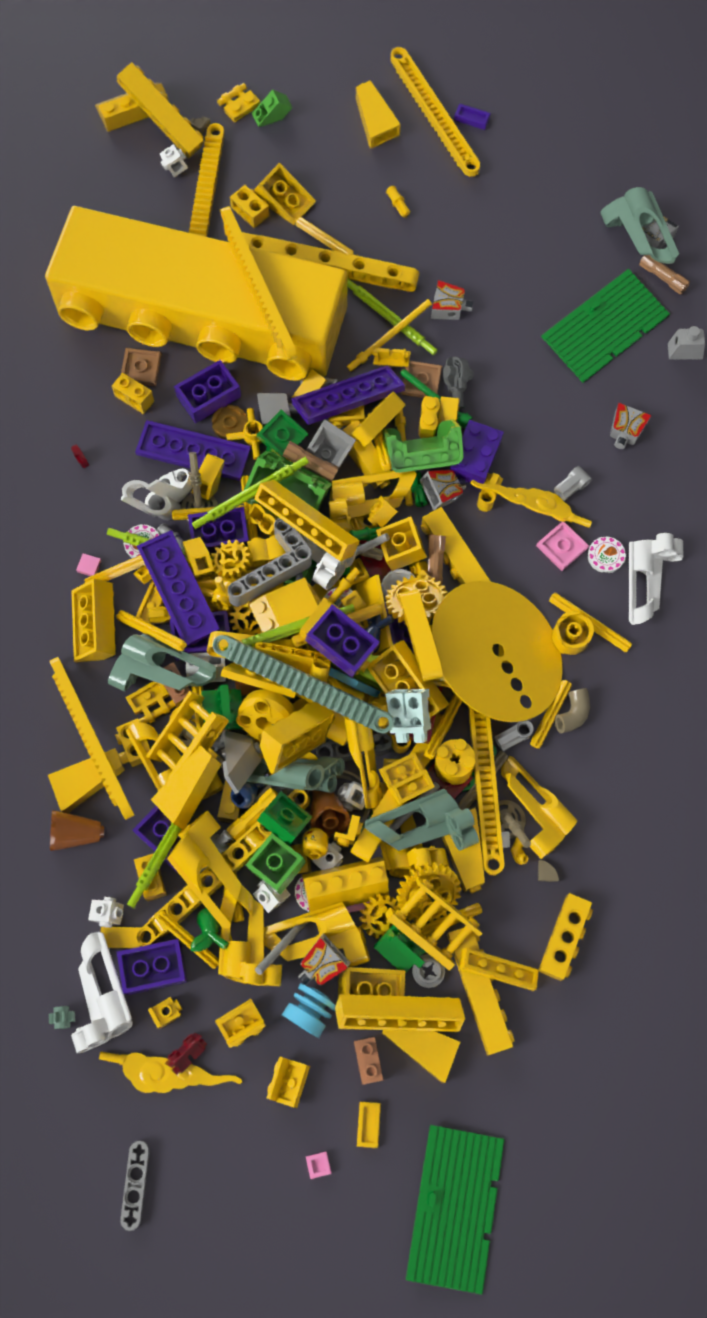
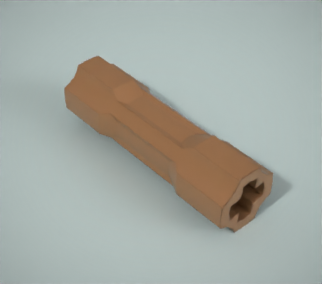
[639,255,690,295]
[282,441,339,482]
[428,535,446,586]

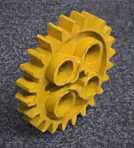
[385,574,448,625]
[396,862,462,923]

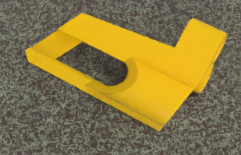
[344,698,389,809]

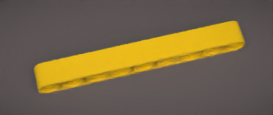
[350,713,453,863]

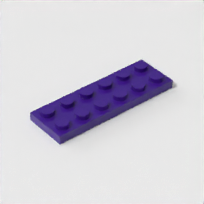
[292,365,405,425]
[135,420,251,481]
[137,530,220,646]

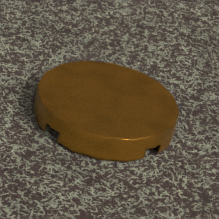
[212,405,248,440]

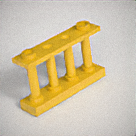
[146,691,229,779]
[385,876,482,971]

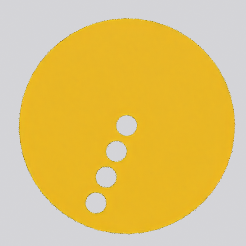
[431,581,562,722]

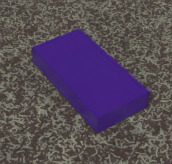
[454,103,491,130]

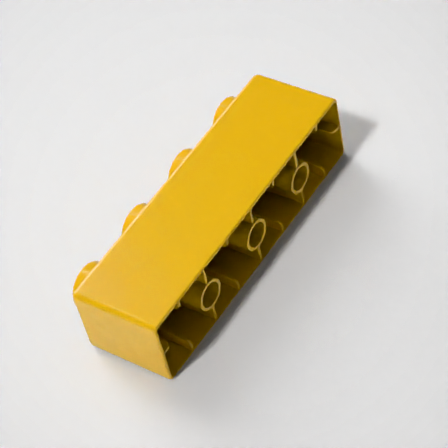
[45,206,347,381]

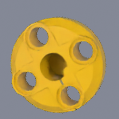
[236,689,295,742]

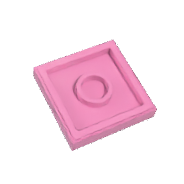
[536,522,589,571]

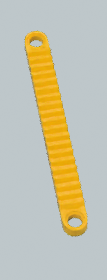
[391,47,480,177]
[189,123,224,237]
[220,206,297,361]
[50,657,135,820]
[468,706,504,875]

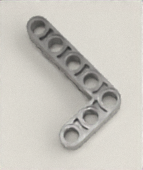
[228,518,312,606]

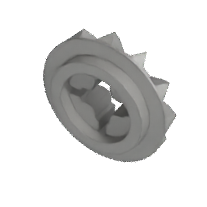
[412,954,445,988]

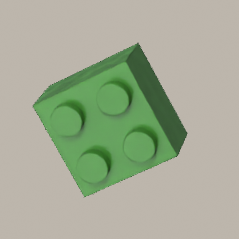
[246,833,306,895]

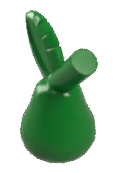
[191,908,229,952]

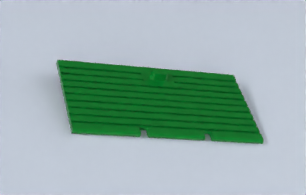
[541,269,670,383]
[405,1125,505,1294]

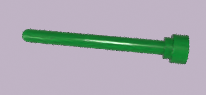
[401,369,473,429]

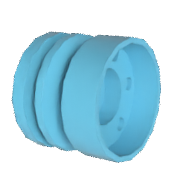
[282,984,336,1038]

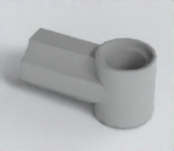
[554,466,592,501]
[494,720,534,752]

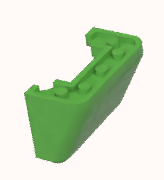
[382,419,464,473]
[243,451,332,511]

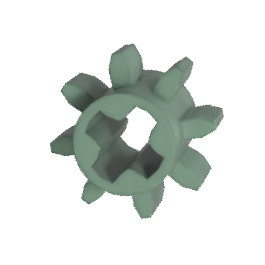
[48,1006,75,1029]

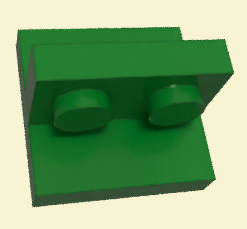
[256,409,308,459]
[201,685,243,730]
[257,791,312,846]
[373,925,425,973]

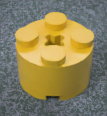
[552,611,594,655]
[434,739,476,785]

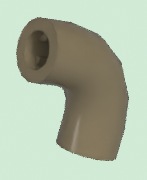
[555,688,590,733]

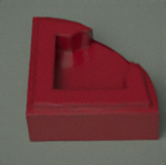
[71,444,89,468]

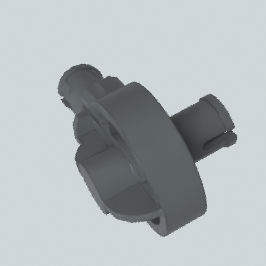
[443,357,474,409]

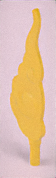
[471,480,592,528]
[99,1051,242,1093]

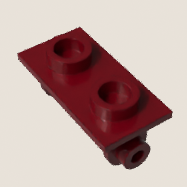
[164,1033,207,1075]

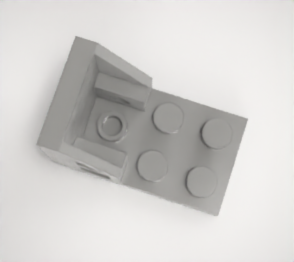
[303,420,356,475]

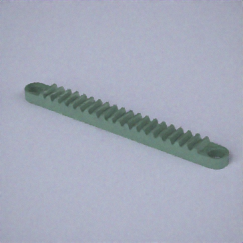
[213,635,395,733]

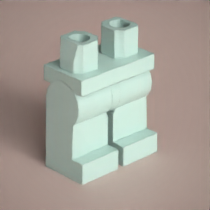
[386,689,431,743]

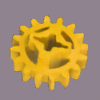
[211,540,252,580]
[229,598,261,635]
[359,893,400,939]

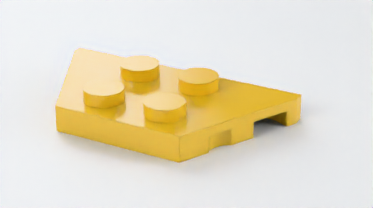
[220,662,296,698]

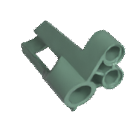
[601,187,679,264]
[108,634,216,692]
[246,756,345,793]
[364,789,479,851]

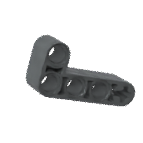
[315,733,392,762]

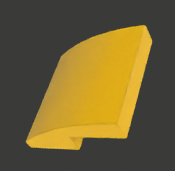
[379,752,435,805]

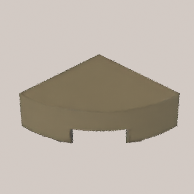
[189,117,211,134]
[538,860,559,882]

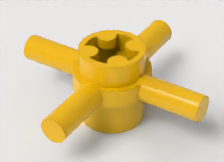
[226,408,263,460]
[200,577,251,617]

